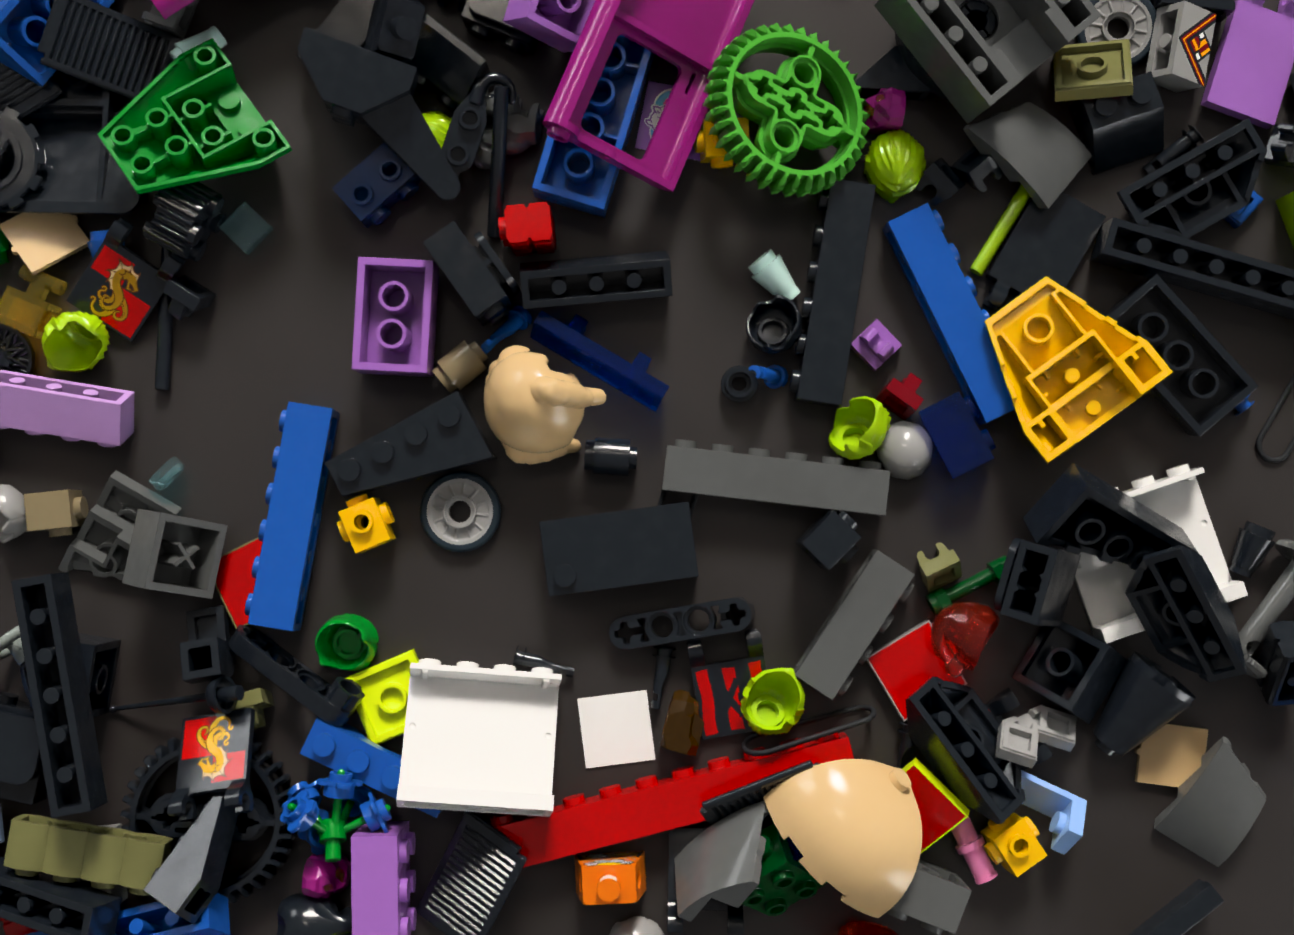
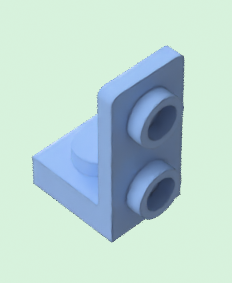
[1021,770,1087,855]

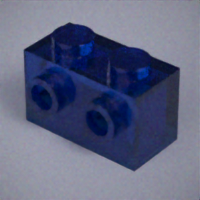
[918,391,996,479]

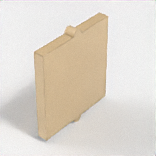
[0,213,90,276]
[1135,724,1208,787]

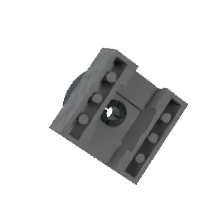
[874,0,1101,124]

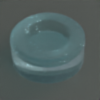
[148,456,185,491]

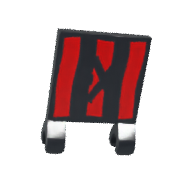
[686,629,766,740]

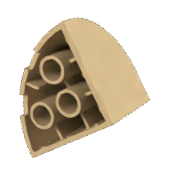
[763,759,922,918]

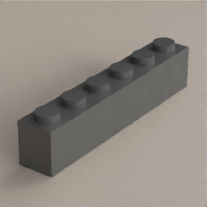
[662,439,891,516]

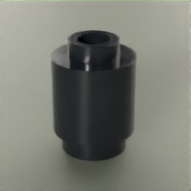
[584,437,638,476]

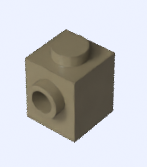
[24,489,89,537]

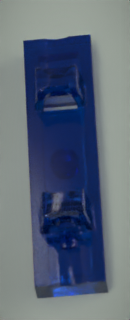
[530,311,670,412]

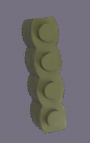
[3,814,173,896]

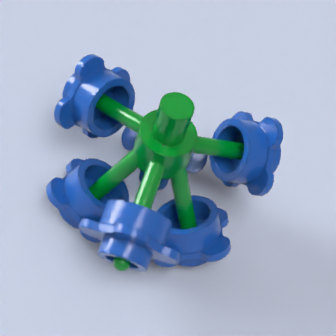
[280,769,392,862]

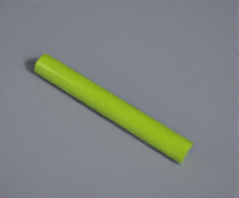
[969,184,1030,276]

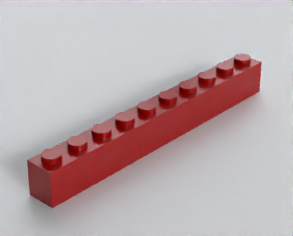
[490,729,854,868]

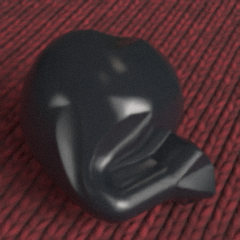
[277,893,352,935]

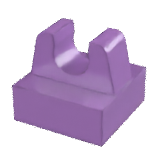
[851,319,902,372]

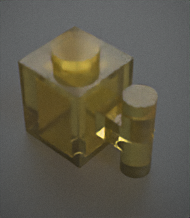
[0,265,67,339]

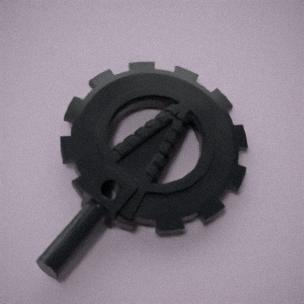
[0,106,46,210]

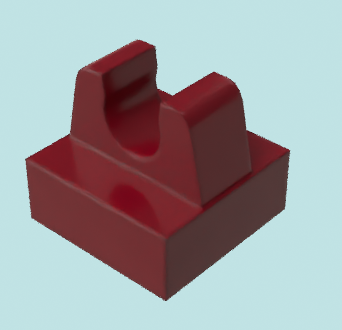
[876,372,924,421]

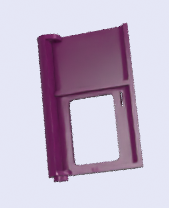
[542,0,755,192]

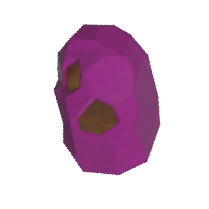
[862,87,906,135]
[302,852,351,899]

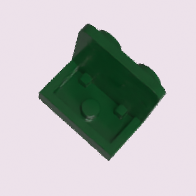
[742,823,827,916]

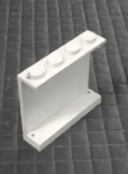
[1063,463,1248,644]
[396,658,562,817]

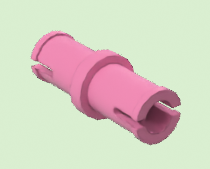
[951,816,998,885]

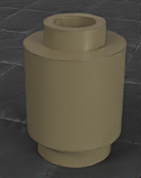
[432,340,488,393]

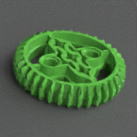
[703,23,870,198]

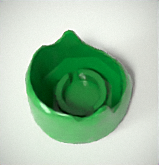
[315,613,379,671]

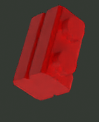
[498,202,557,256]

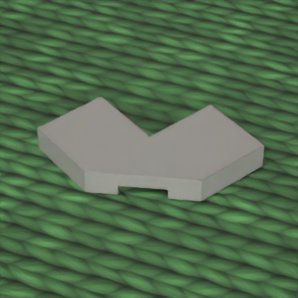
[995,705,1077,768]

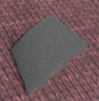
[963,102,1092,209]
[58,470,182,580]
[1154,736,1266,867]
[674,801,770,922]

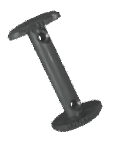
[1238,539,1294,679]

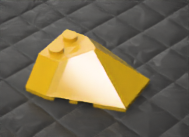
[984,276,1173,464]

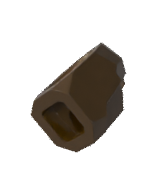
[659,689,704,756]

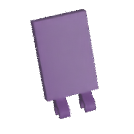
[1200,0,1294,129]

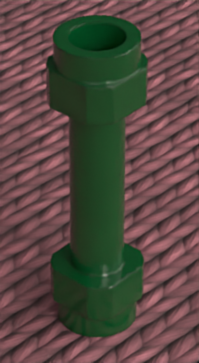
[925,555,1006,616]

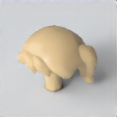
[484,345,606,465]

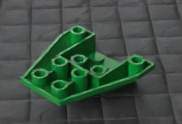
[97,38,292,194]

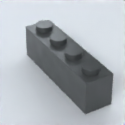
[793,549,915,700]

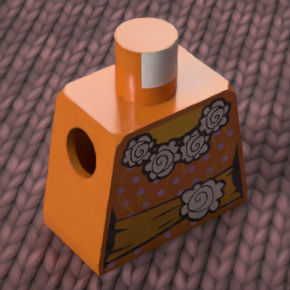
[575,851,647,905]

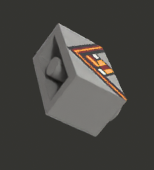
[1146,0,1217,93]

